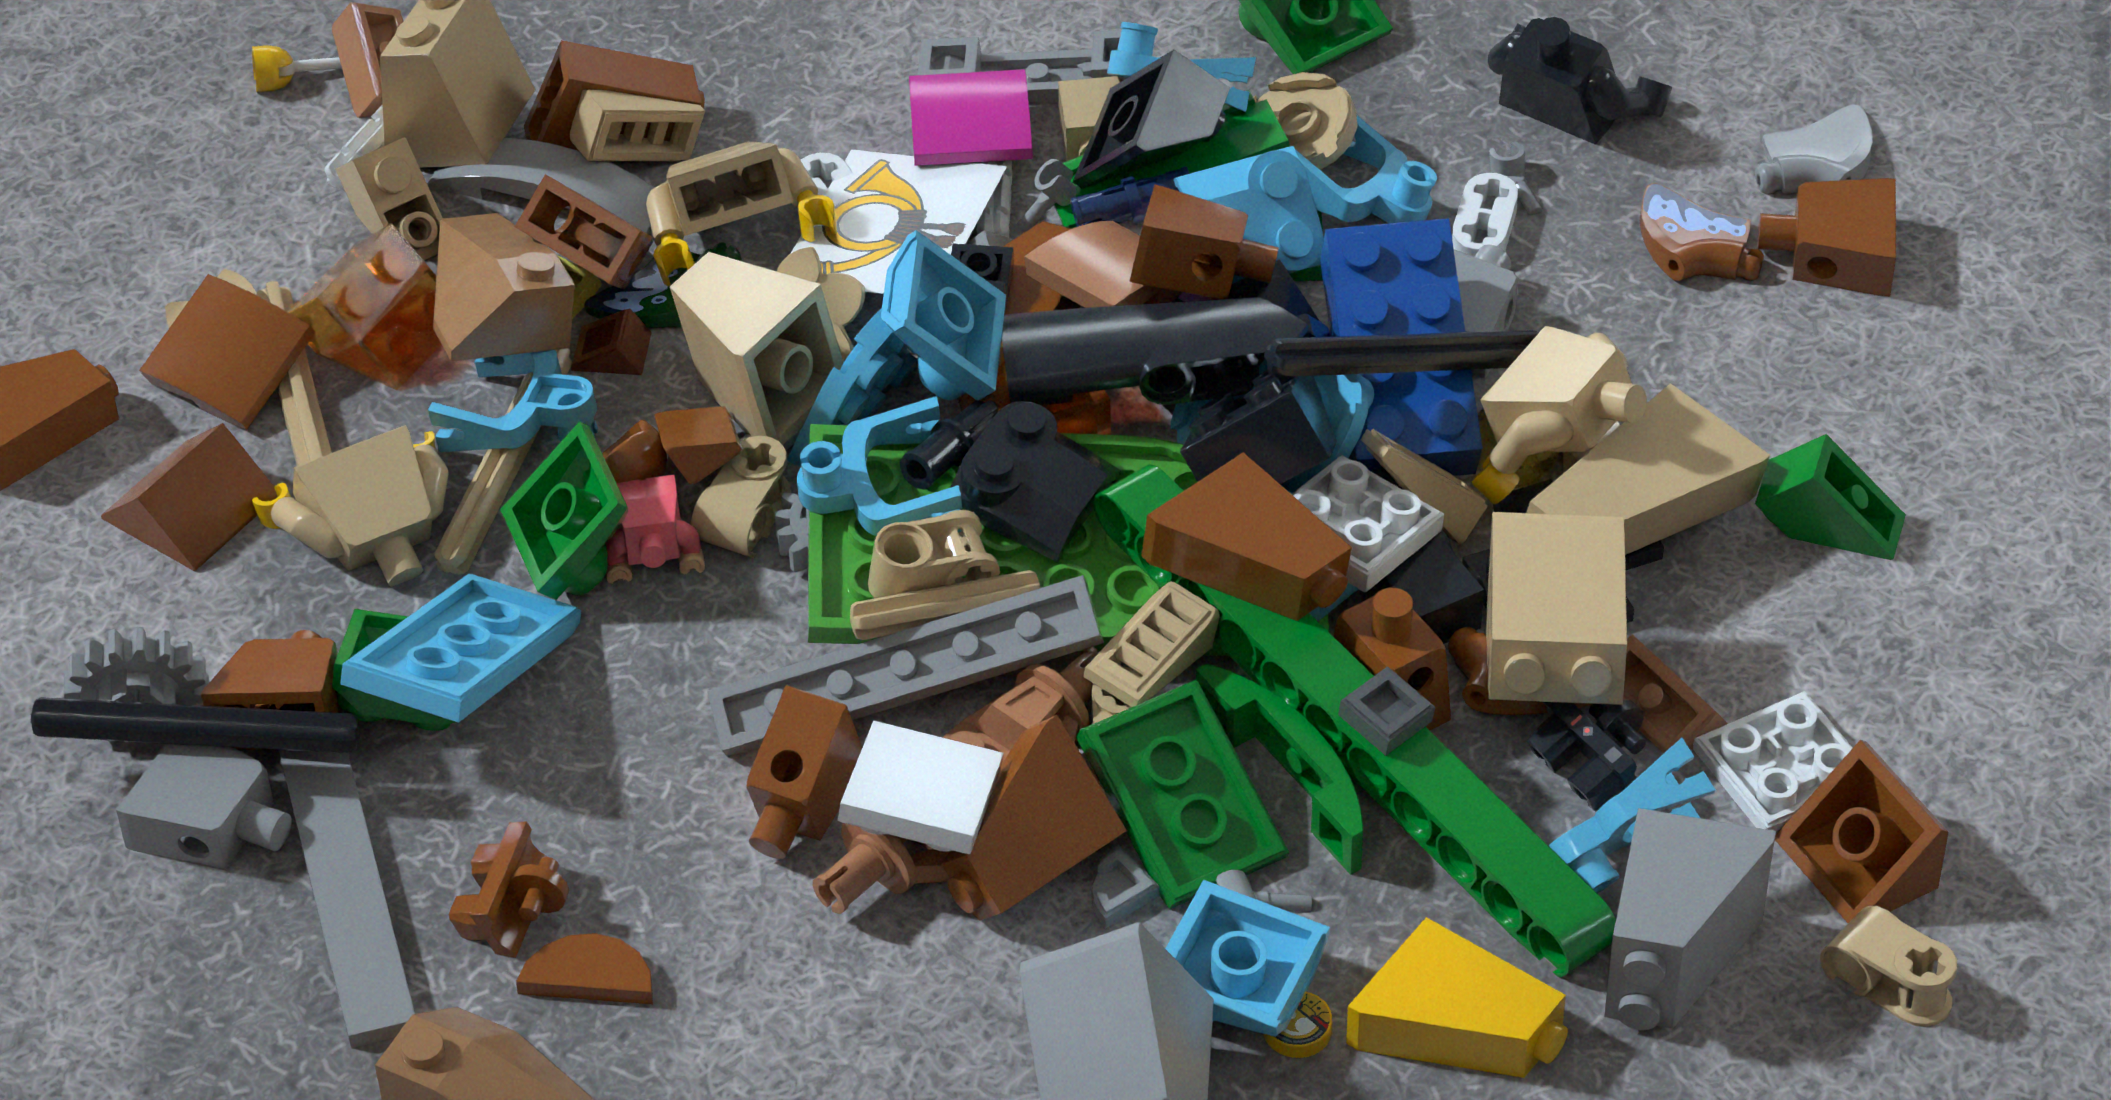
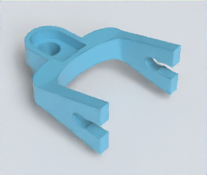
[1107,22,1256,112]
[1295,114,1437,223]
[428,350,598,452]
[797,396,962,536]
[1549,737,1716,894]

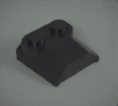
[950,402,1121,562]

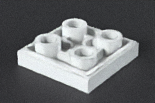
[1292,455,1444,592]
[1693,691,1852,835]
[838,720,1004,854]

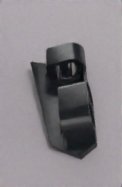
[1002,298,1308,406]

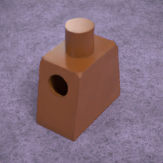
[514,174,654,290]
[1757,178,1896,297]
[1129,185,1279,299]
[1333,588,1451,730]
[201,630,343,750]
[746,685,862,859]

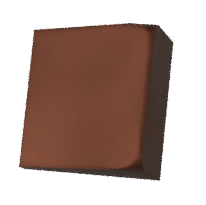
[571,308,652,375]

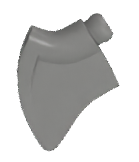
[1755,105,1873,195]

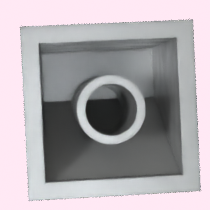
[1604,808,1776,1030]
[1019,922,1214,1100]

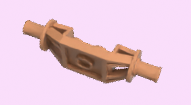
[812,647,1097,914]

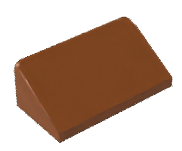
[654,406,742,485]

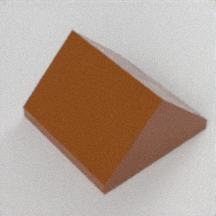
[101,423,277,571]
[1775,740,1949,923]

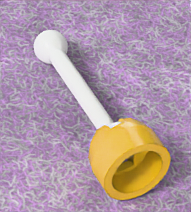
[252,45,342,92]

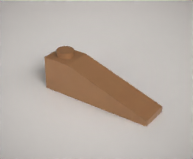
[433,213,575,361]
[375,1007,594,1100]

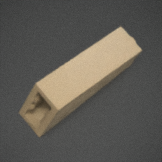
[1527,383,1770,555]

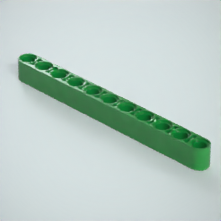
[1094,464,1616,977]

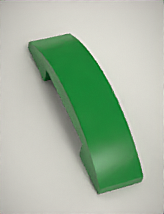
[1196,664,1363,875]

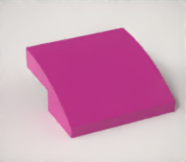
[909,69,1033,166]

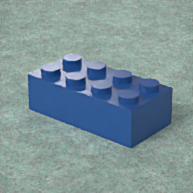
[1320,218,1483,476]

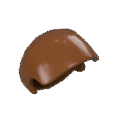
[602,419,668,484]

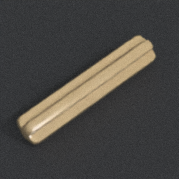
[850,570,1041,640]

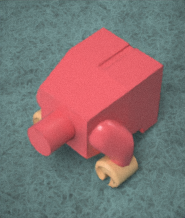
[606,475,705,584]

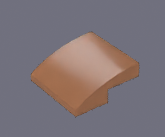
[1024,221,1184,308]

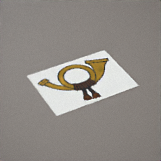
[791,150,1007,294]

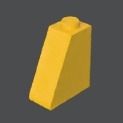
[1346,917,1568,1078]

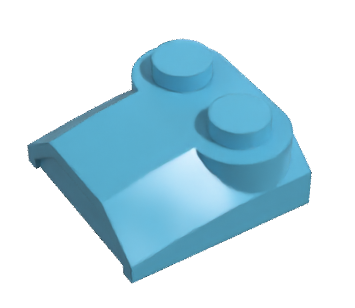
[1174,146,1324,284]
[881,230,1006,401]
[1165,880,1330,1037]

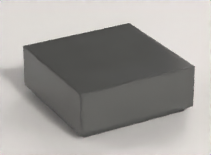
[1338,666,1435,756]

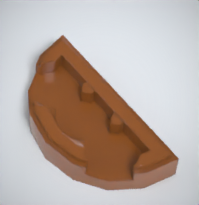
[516,933,653,1005]

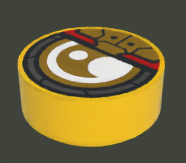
[1264,992,1332,1058]

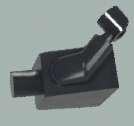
[1488,17,1672,145]

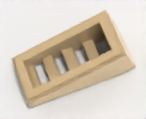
[570,90,705,161]
[1360,429,1487,544]
[1083,581,1220,707]

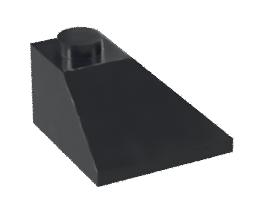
[1072,49,1230,189]

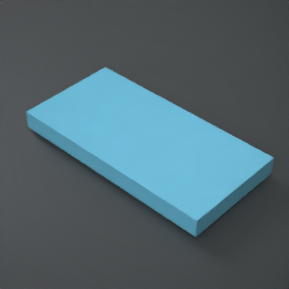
[341,573,581,723]

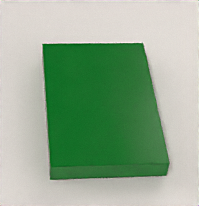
[1076,679,1289,910]

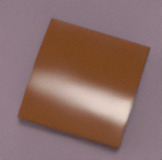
[139,274,315,430]

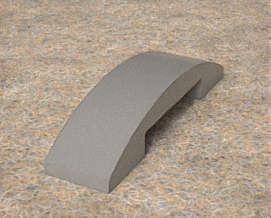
[917,30,1126,103]
[428,138,655,234]

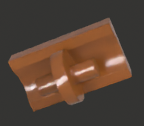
[449,821,569,958]

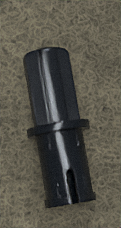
[900,400,999,490]

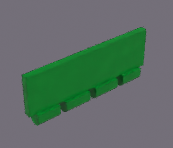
[1054,90,1290,229]

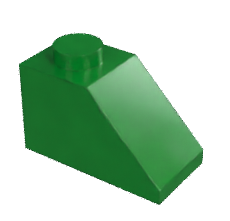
[1755,434,1906,560]

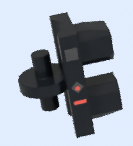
[1527,700,1646,811]

